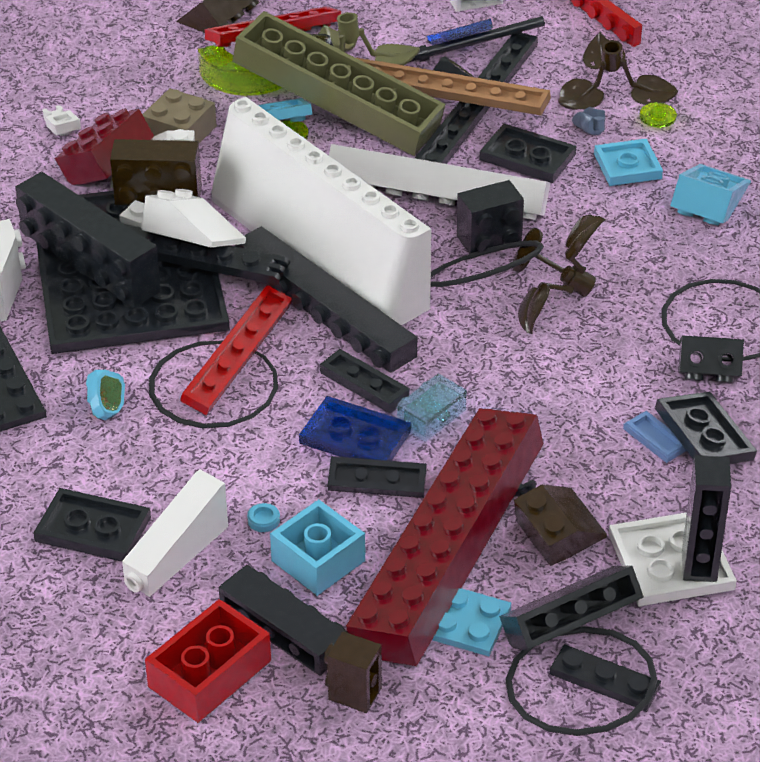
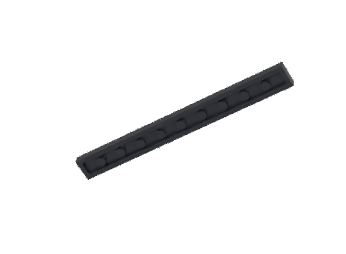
[415,32,538,164]

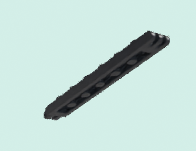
[124,224,290,285]

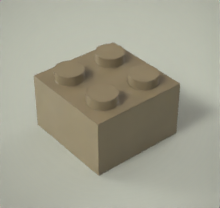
[142,88,217,143]

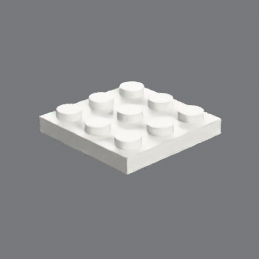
[608,512,736,607]

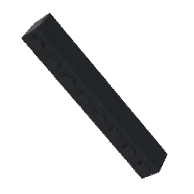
[235,226,418,373]

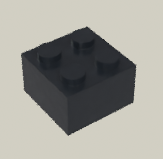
[456,180,524,254]

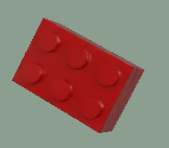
[145,599,271,723]

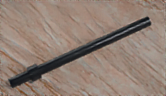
[410,16,545,62]

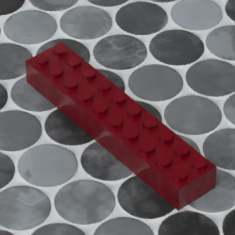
[346,408,544,667]

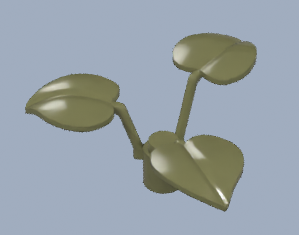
[319,12,420,65]

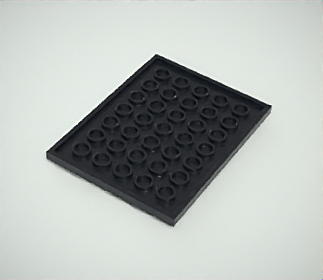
[36,191,230,354]

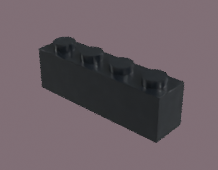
[682,455,731,582]
[218,564,348,676]
[499,565,644,650]

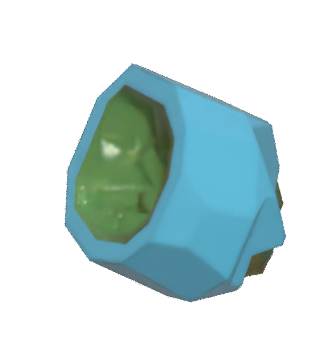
[86,370,125,420]

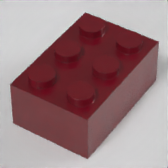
[54,108,154,186]

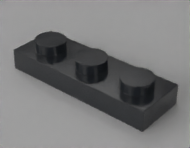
[320,349,409,413]
[327,456,427,498]
[550,644,661,712]

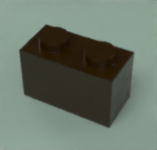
[324,631,382,714]

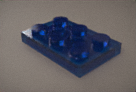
[299,396,411,461]

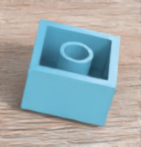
[270,499,365,596]

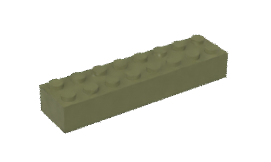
[232,11,446,156]

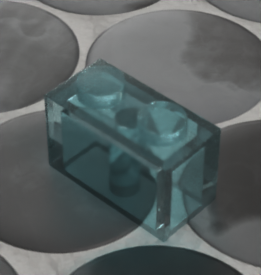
[397,373,467,442]

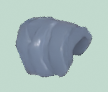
[572,107,606,135]

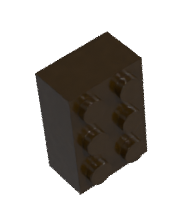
[110,139,202,205]

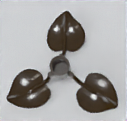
[558,32,678,110]
[513,215,606,334]

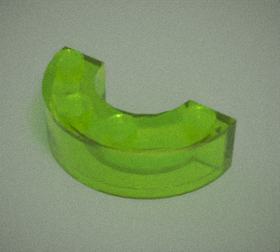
[198,45,282,96]

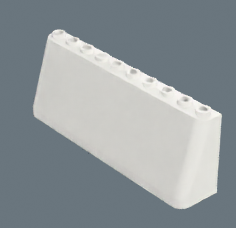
[211,97,431,325]

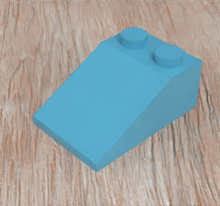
[670,164,751,225]

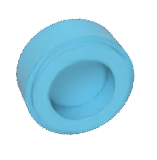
[247,503,280,532]

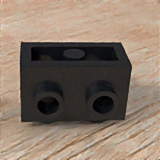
[678,335,744,383]

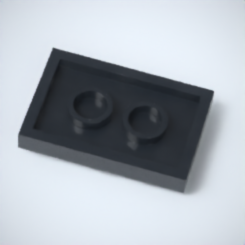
[479,123,577,183]
[655,391,757,464]
[33,488,151,562]

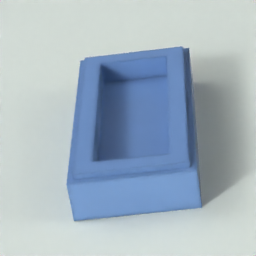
[623,410,686,463]

